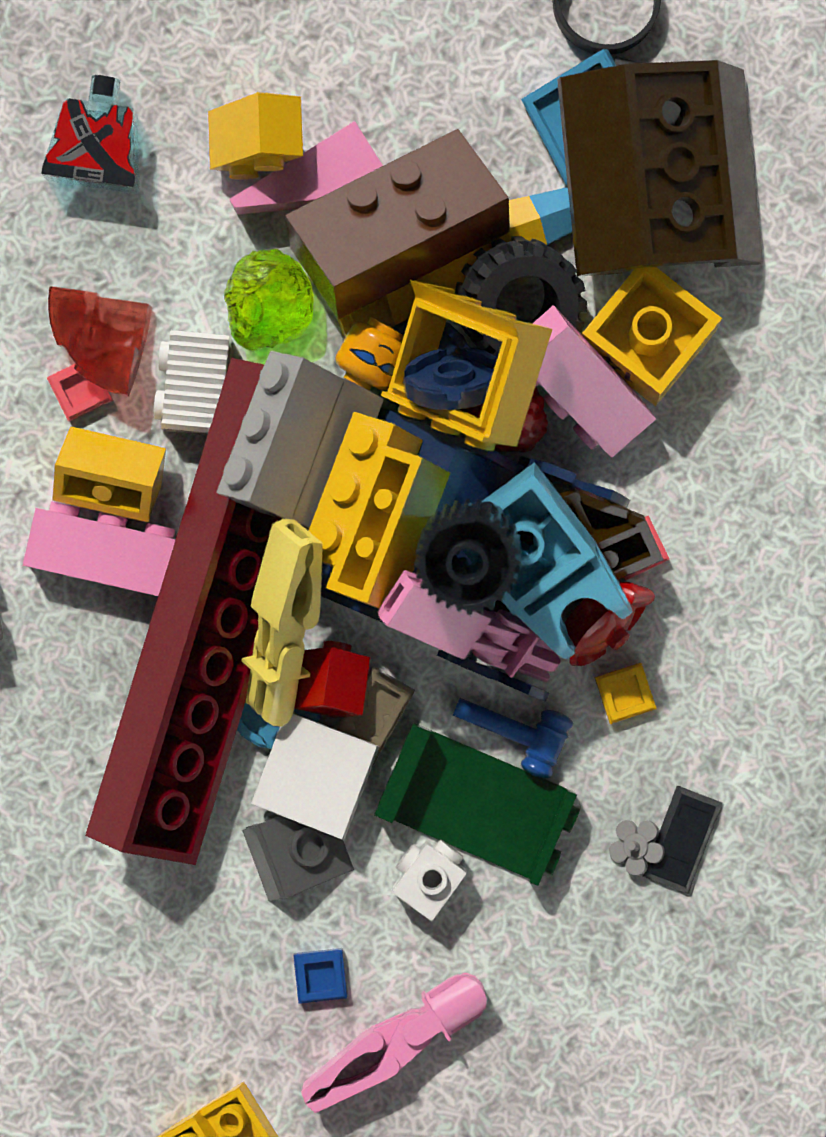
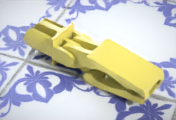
[242,519,323,727]

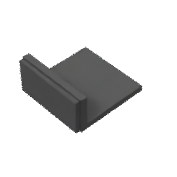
[242,815,354,901]

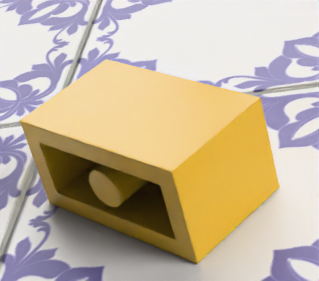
[208,92,303,180]
[52,426,166,522]

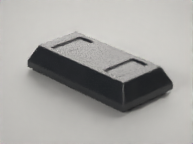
[642,785,723,894]

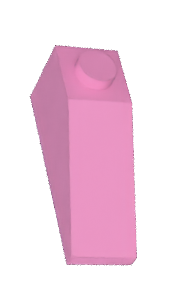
[229,121,383,215]

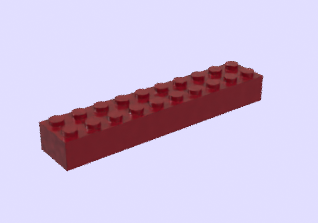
[85,358,280,865]

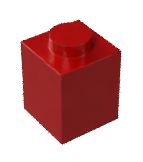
[294,641,370,718]

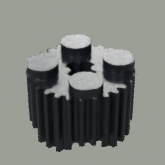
[414,499,522,615]

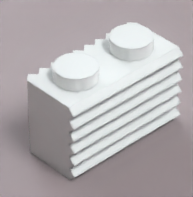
[154,330,233,435]

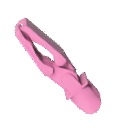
[377,570,561,682]
[301,973,487,1113]

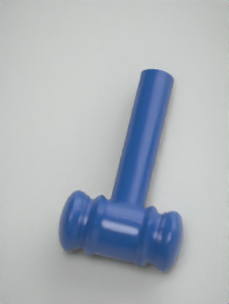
[453,698,573,778]

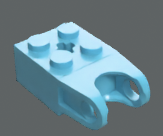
[462,462,632,660]

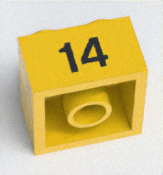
[582,267,722,407]

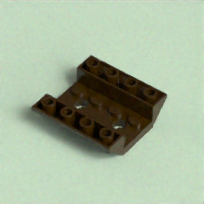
[557,60,763,277]

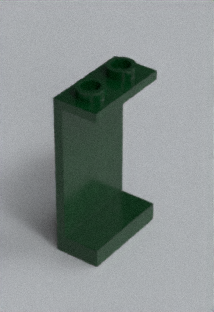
[374,723,581,886]

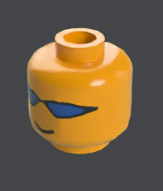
[335,317,404,391]

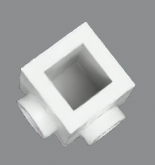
[392,839,467,921]

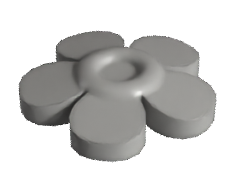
[609,820,665,876]

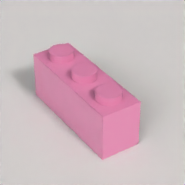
[533,305,656,458]
[23,501,176,596]

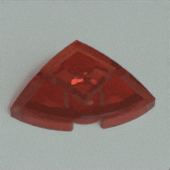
[48,286,152,397]

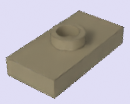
[337,666,415,767]

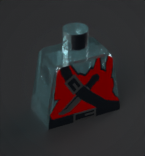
[41,75,140,195]

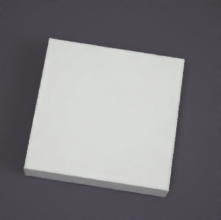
[251,713,380,839]

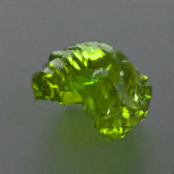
[224,248,314,352]

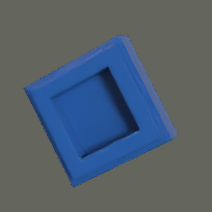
[293,948,348,1004]

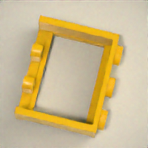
[381,280,553,451]

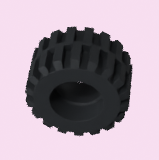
[455,236,587,358]

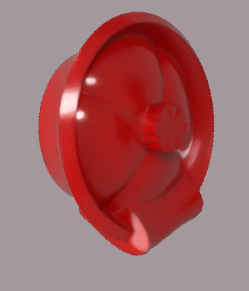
[565,582,655,666]

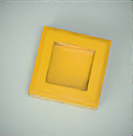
[594,662,657,724]

